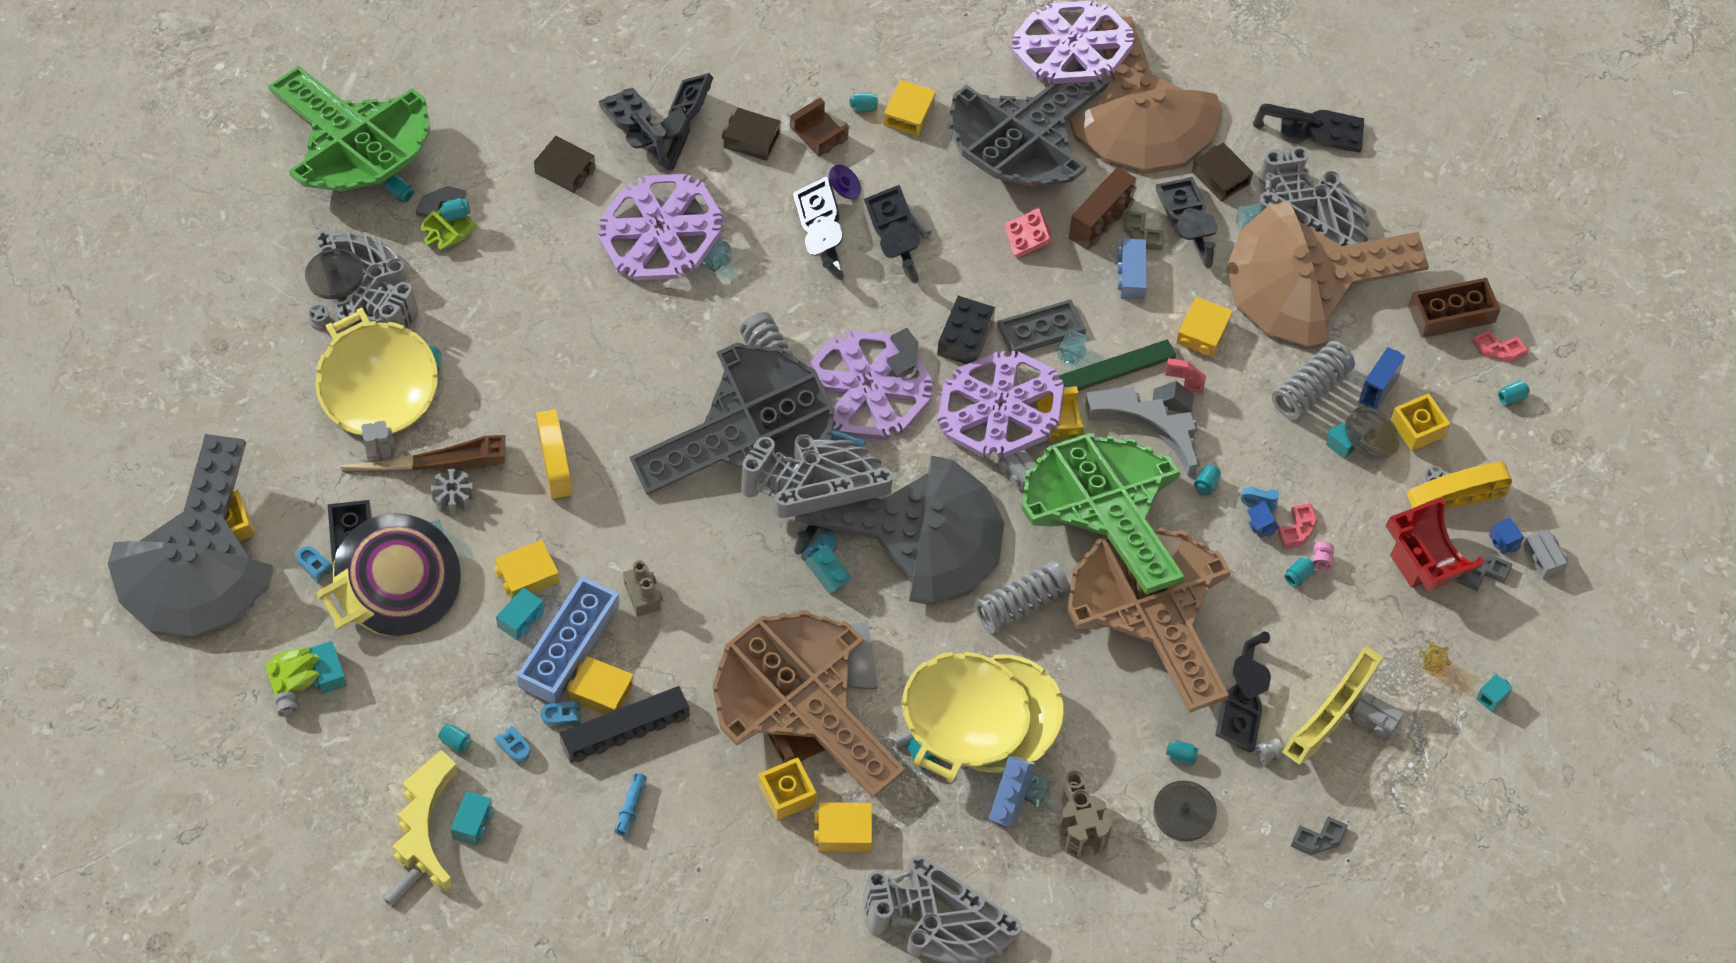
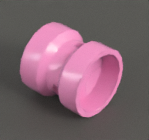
[1312,542,1335,570]

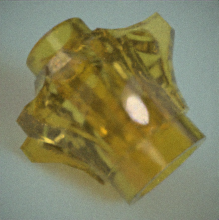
[1419,642,1452,675]

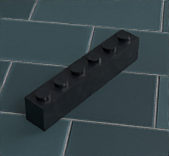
[559,686,690,763]

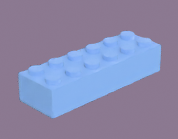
[517,576,619,703]

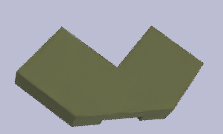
[1124,211,1164,250]

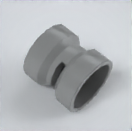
[1256,738,1285,765]

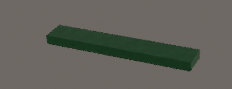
[1059,339,1176,391]

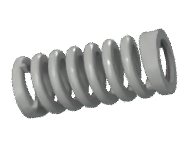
[739,312,793,356]
[1272,341,1355,420]
[974,561,1070,634]

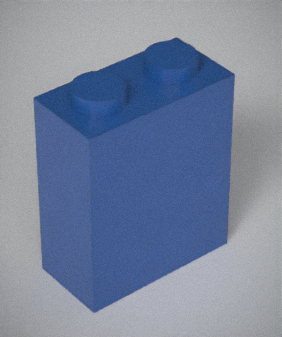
[1359,347,1405,411]

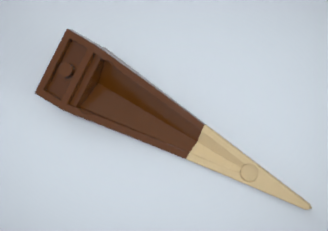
[340,435,506,471]

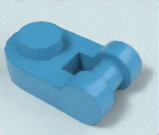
[1241,487,1279,511]
[802,533,837,559]
[296,546,333,583]
[541,701,581,726]
[494,725,530,763]

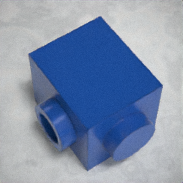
[1247,501,1280,538]
[1489,518,1524,555]

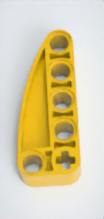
[536,409,572,499]
[1407,461,1512,509]

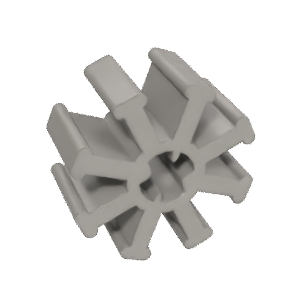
[431,469,474,515]

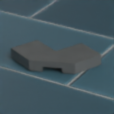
[416,186,467,218]
[886,328,919,377]
[1458,556,1513,591]
[1291,816,1348,855]

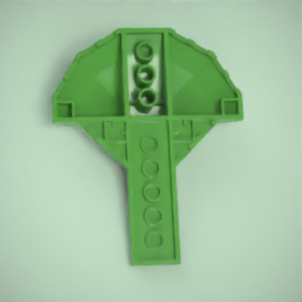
[268,66,431,191]
[1022,433,1184,594]

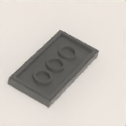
[997,299,1086,355]

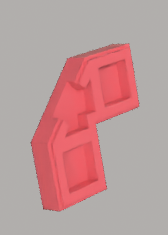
[1472,330,1529,362]
[1165,358,1206,393]
[1278,503,1318,549]

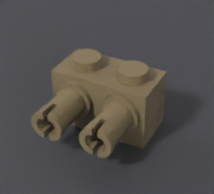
[623,560,663,617]

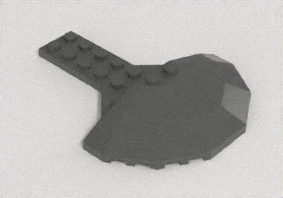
[947,63,1109,187]
[629,343,834,495]
[108,434,274,639]
[794,455,1004,606]

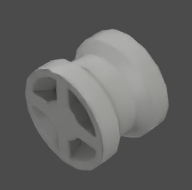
[308,304,330,330]
[1423,466,1446,484]
[275,692,299,717]

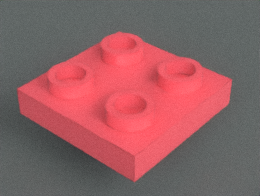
[1004,208,1052,258]

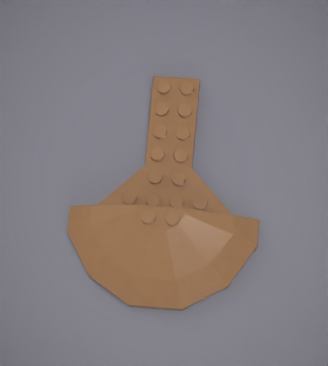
[1070,16,1223,174]
[1226,201,1429,349]
[1067,527,1231,713]
[712,610,905,799]

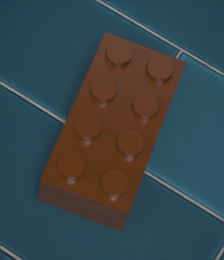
[1069,166,1137,250]
[1408,277,1500,338]

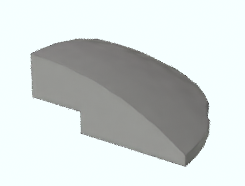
[847,621,878,689]

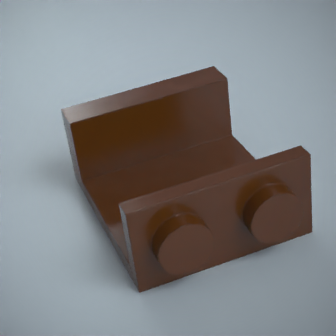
[790,97,849,156]
[767,734,826,763]

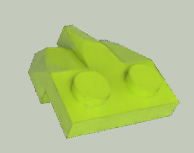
[420,199,478,250]
[265,647,320,696]

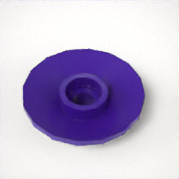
[829,164,861,199]

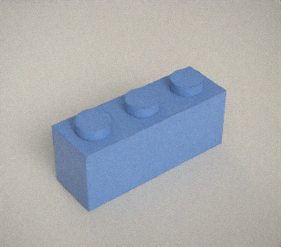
[1117,238,1147,299]
[989,756,1036,827]

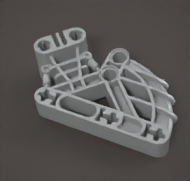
[1257,146,1370,246]
[315,230,418,330]
[741,435,893,518]
[863,855,1022,963]

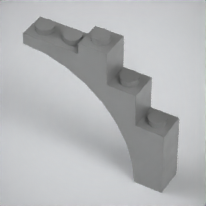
[1085,386,1200,476]

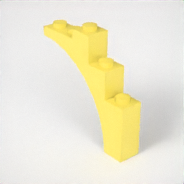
[1282,646,1384,765]
[392,750,458,892]

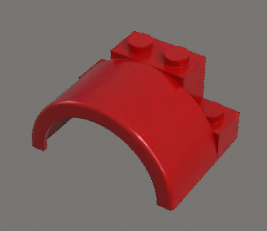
[1386,498,1485,592]

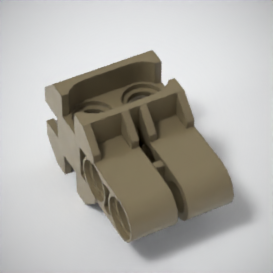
[1059,770,1112,859]

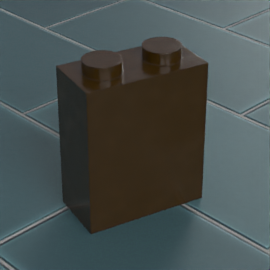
[722,107,781,161]
[534,135,596,193]
[1192,142,1253,202]

